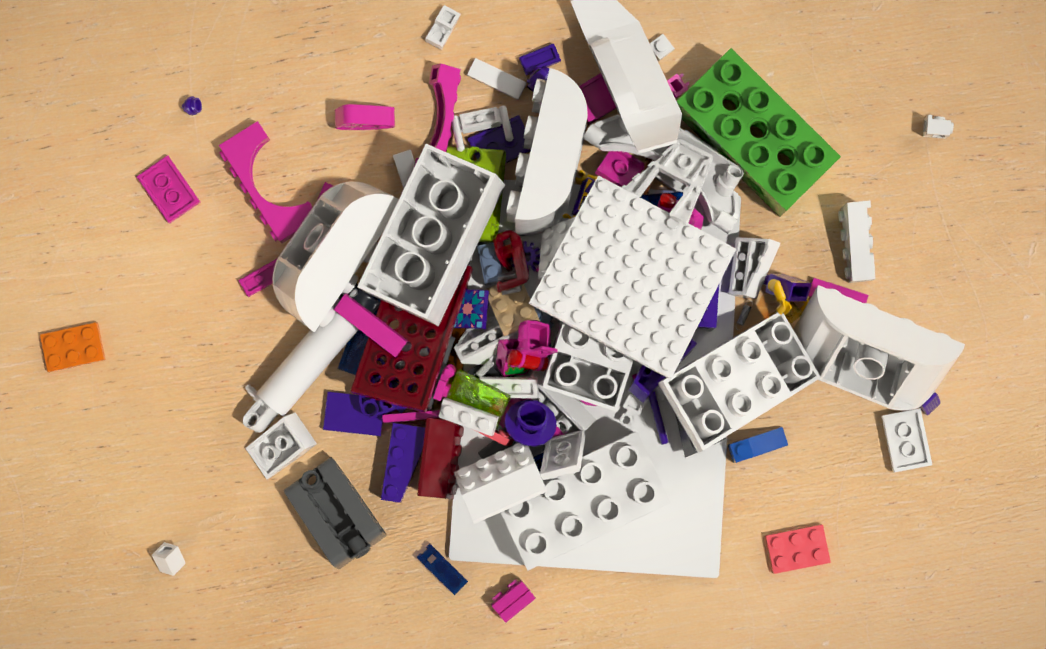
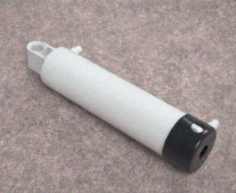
[243,282,380,433]

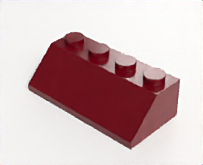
[417,418,464,499]

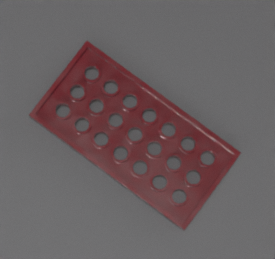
[351,265,473,413]

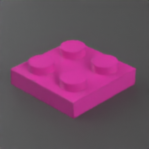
[595,151,644,187]

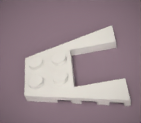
[621,139,713,226]

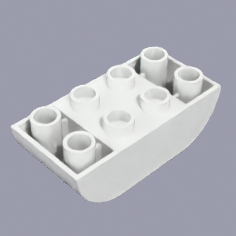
[506,68,588,236]
[273,181,399,332]
[793,285,965,410]
[658,312,821,452]
[542,321,634,412]

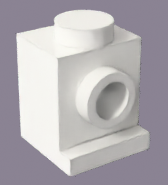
[923,115,954,139]

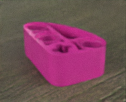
[335,104,395,130]

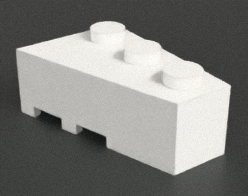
[729,237,780,299]

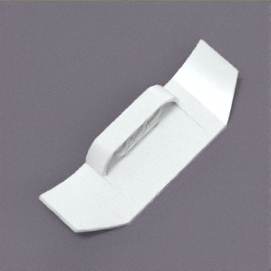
[570,0,682,154]

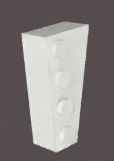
[838,201,875,283]

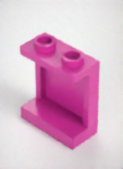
[579,73,616,126]

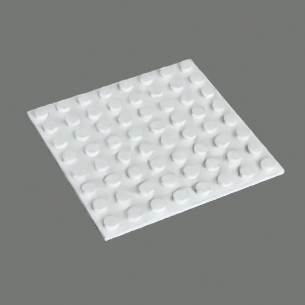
[529,175,736,379]

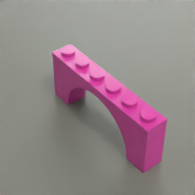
[219,121,313,244]

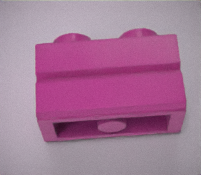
[491,579,536,623]

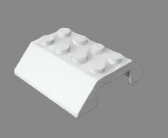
[454,443,547,524]

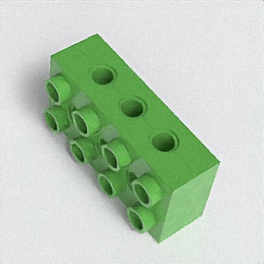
[677,48,841,217]

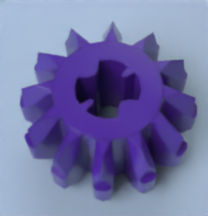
[510,241,540,272]

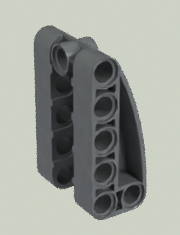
[284,457,387,570]

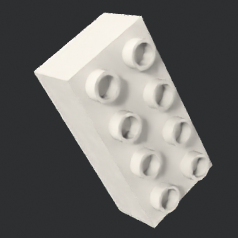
[357,144,505,326]
[501,431,671,570]

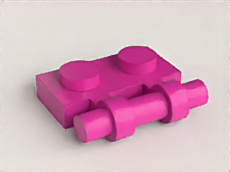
[433,364,456,401]

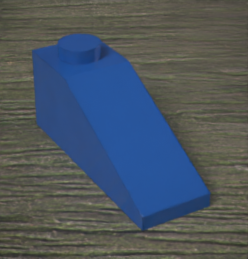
[727,427,788,463]

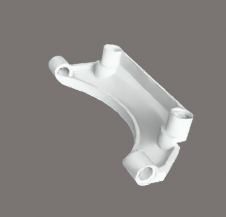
[583,114,744,234]

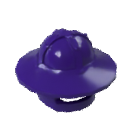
[505,400,557,446]

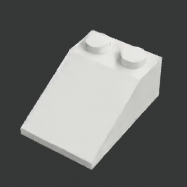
[246,412,317,480]

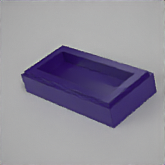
[519,43,561,76]

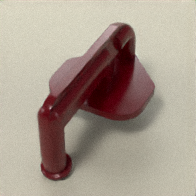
[493,230,529,293]

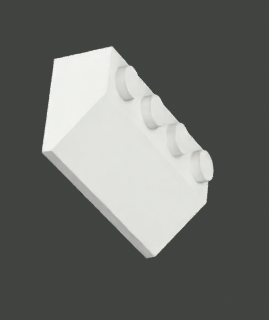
[523,371,596,434]

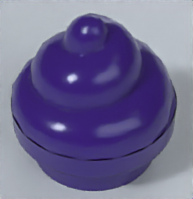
[181,96,202,116]

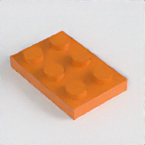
[40,322,106,372]

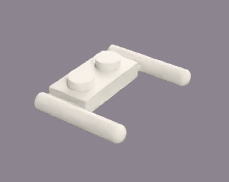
[451,106,513,152]

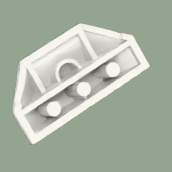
[454,315,518,365]

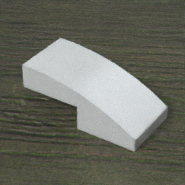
[425,5,461,50]

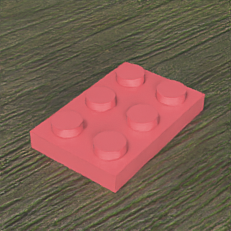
[765,524,831,574]

